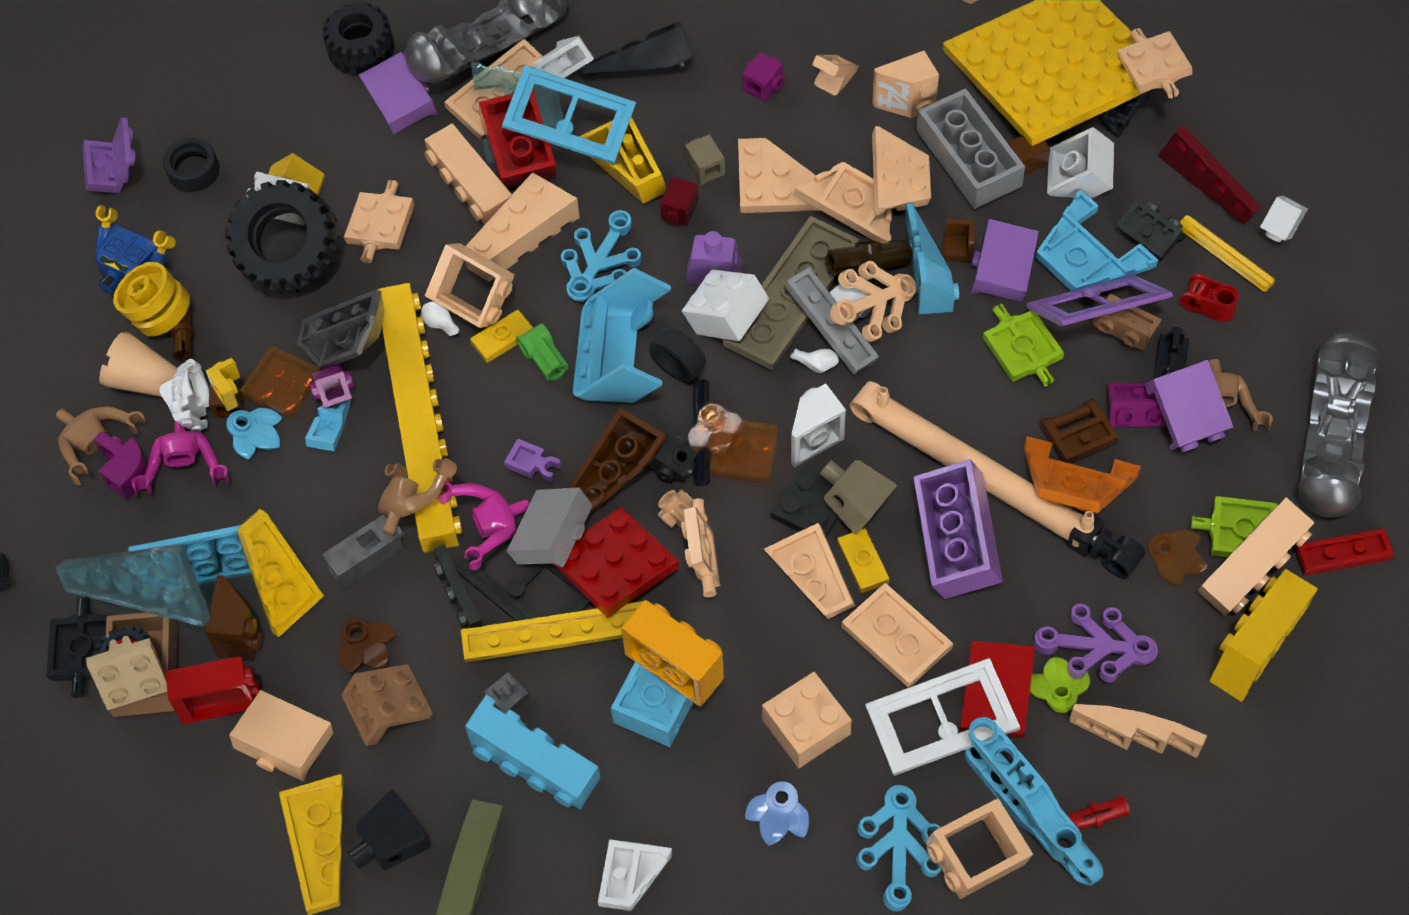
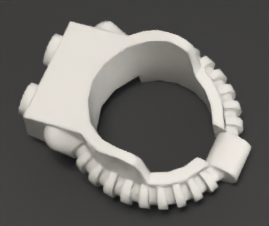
[159,359,209,432]

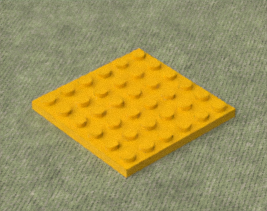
[943,0,1152,146]

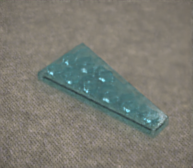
[55,544,211,626]

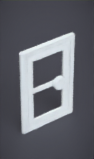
[865,658,1020,776]

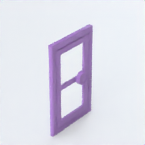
[1027,275,1173,326]

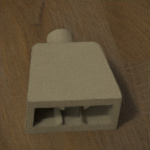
[820,460,897,534]

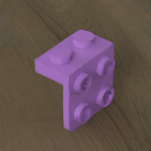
[82,117,135,194]

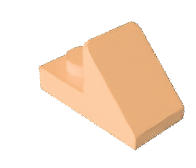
[812,55,859,95]

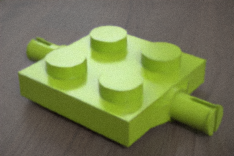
[983,304,1064,387]
[1191,496,1277,557]

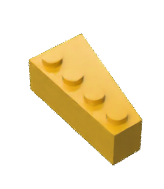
[1209,569,1318,702]

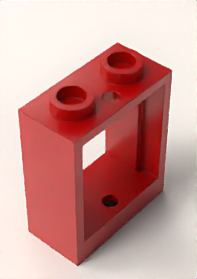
[165,656,261,724]

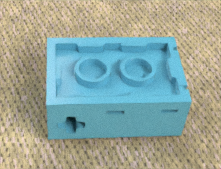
[611,662,693,747]

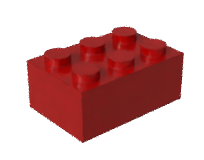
[479,90,556,189]

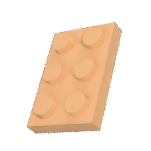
[841,583,953,688]

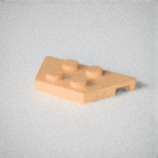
[872,126,931,215]
[793,162,892,242]

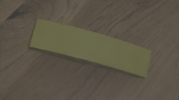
[436,799,503,915]

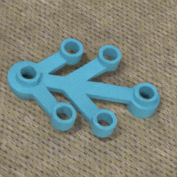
[561,210,641,302]
[856,785,942,911]

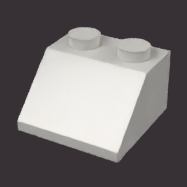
[1047,127,1114,198]
[791,383,846,468]

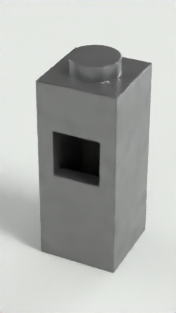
[322,515,404,590]

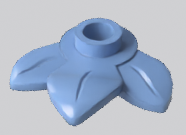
[745,781,809,846]

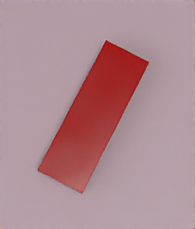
[1294,528,1394,576]

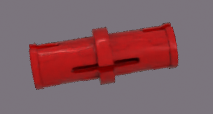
[1066,795,1130,831]

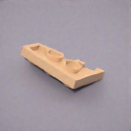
[764,523,856,619]

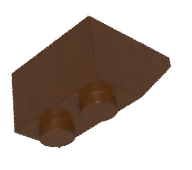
[204,575,263,661]

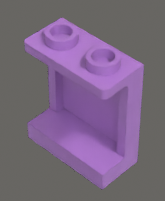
[1144,360,1234,453]

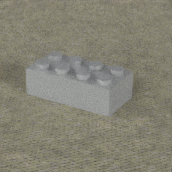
[916,88,1025,209]

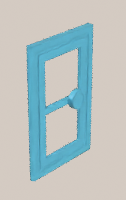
[502,65,636,164]

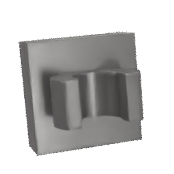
[484,672,529,714]

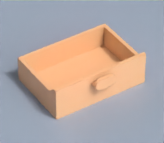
[229,690,333,782]

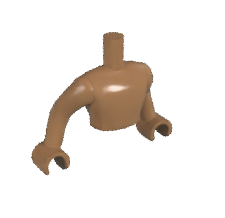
[1209,359,1273,431]
[56,406,147,486]
[378,458,457,536]

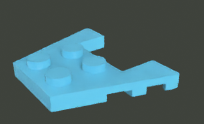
[1036,190,1158,291]

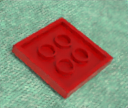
[552,507,679,618]

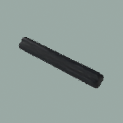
[693,379,710,486]

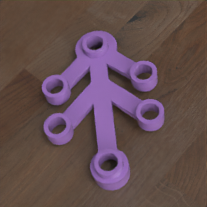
[1033,604,1158,683]

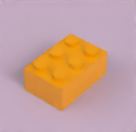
[621,600,724,707]

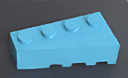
[465,695,600,809]

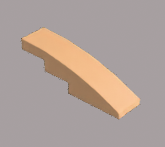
[1069,704,1207,758]

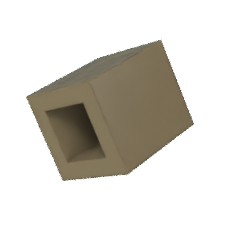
[685,134,725,185]

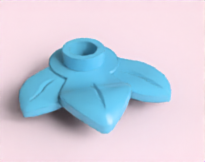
[226,408,282,460]

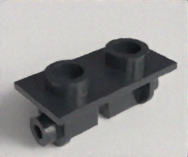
[1101,91,1149,138]
[1154,327,1190,379]

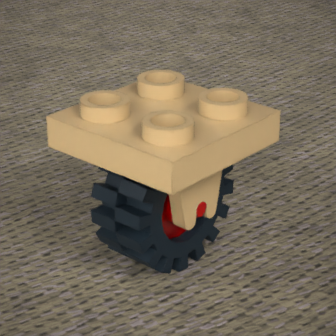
[86,626,167,710]

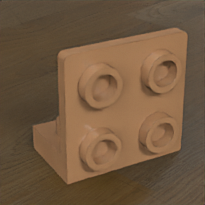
[341,664,433,747]

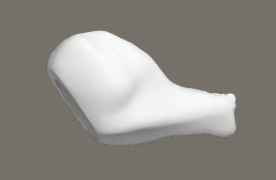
[420,301,459,336]
[790,349,839,374]

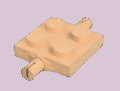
[1118,28,1192,99]
[344,180,415,264]
[681,498,720,597]

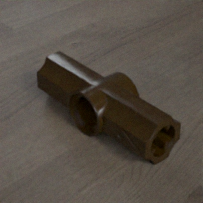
[825,239,913,275]

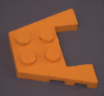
[1024,436,1141,513]

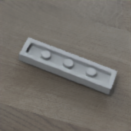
[784,267,879,375]

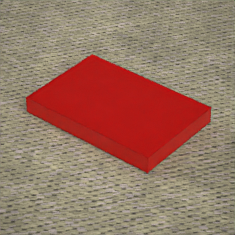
[960,641,1035,738]

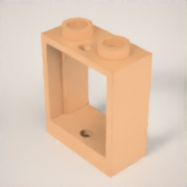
[425,243,515,328]
[925,798,1033,899]

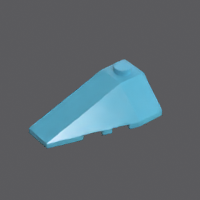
[905,203,959,314]

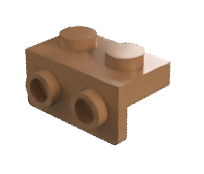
[1092,294,1162,351]

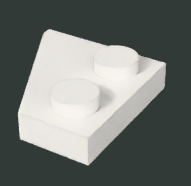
[598,839,672,911]

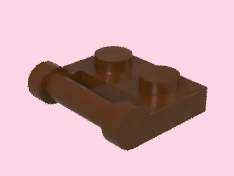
[1039,398,1119,463]

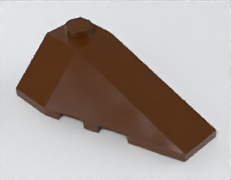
[568,408,668,516]

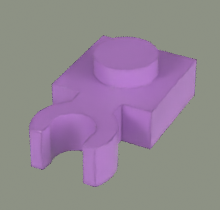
[504,439,561,482]

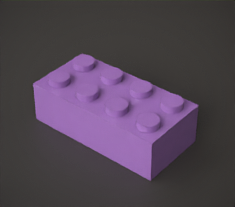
[914,459,1003,599]

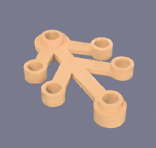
[830,261,917,342]

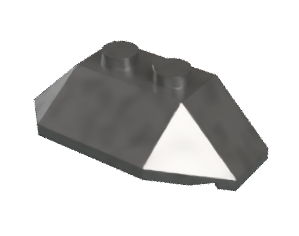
[297,289,384,369]

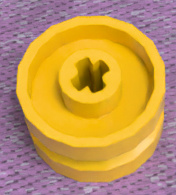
[113,262,190,336]

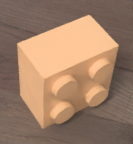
[762,672,852,768]

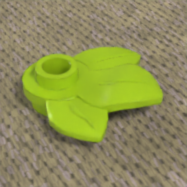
[1030,657,1090,713]

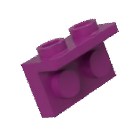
[1107,382,1167,427]

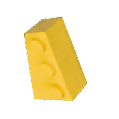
[579,117,667,204]

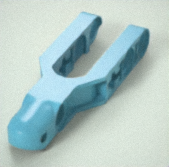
[965,717,1103,886]

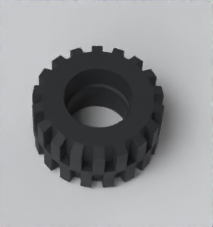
[323,2,394,76]

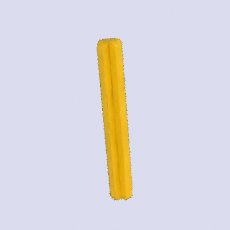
[1180,215,1275,292]

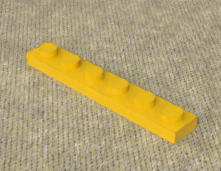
[461,601,644,663]

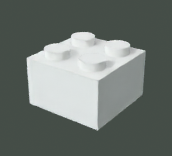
[682,269,769,341]

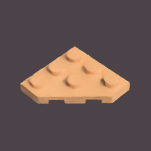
[738,138,821,213]

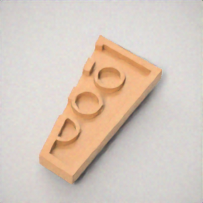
[445,39,542,142]

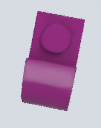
[93,431,147,501]

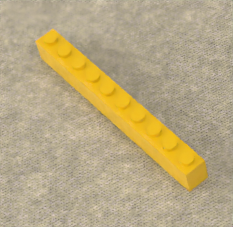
[378,283,463,553]

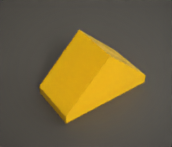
[268,153,325,195]

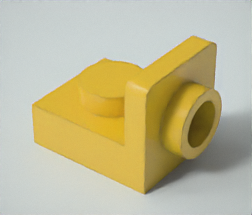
[206,358,240,411]

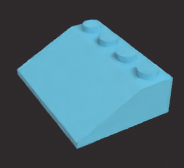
[128,525,252,594]

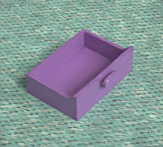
[359,52,438,134]
[971,219,1039,302]

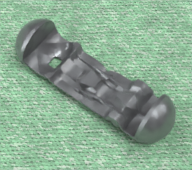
[404,0,568,84]
[1299,331,1379,518]

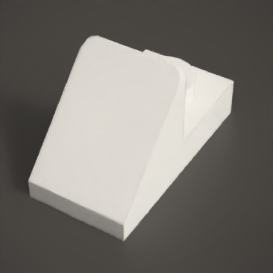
[534,36,594,78]

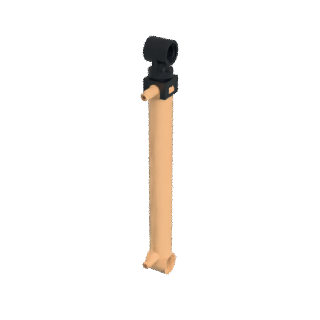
[849,382,1145,579]

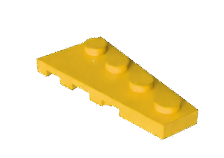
[237,509,324,637]
[279,774,344,915]

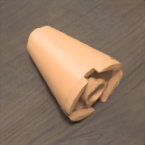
[99,332,177,397]

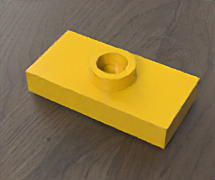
[470,310,533,363]
[837,528,890,594]

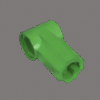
[516,323,568,381]

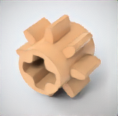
[658,489,693,527]

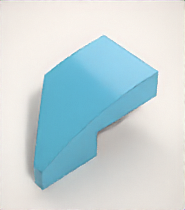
[305,399,350,452]

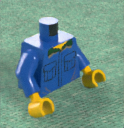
[95,205,176,294]

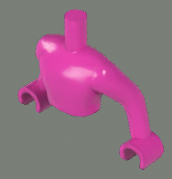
[131,421,231,496]
[438,481,529,570]

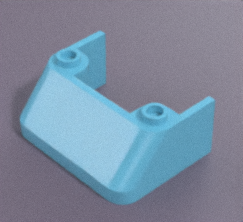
[573,268,671,403]

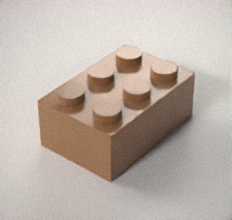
[106,610,178,717]

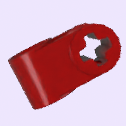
[1179,274,1239,322]

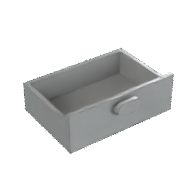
[507,488,593,567]

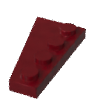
[1158,125,1261,225]

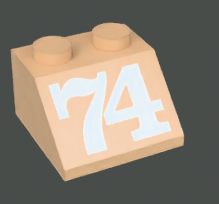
[872,51,939,118]

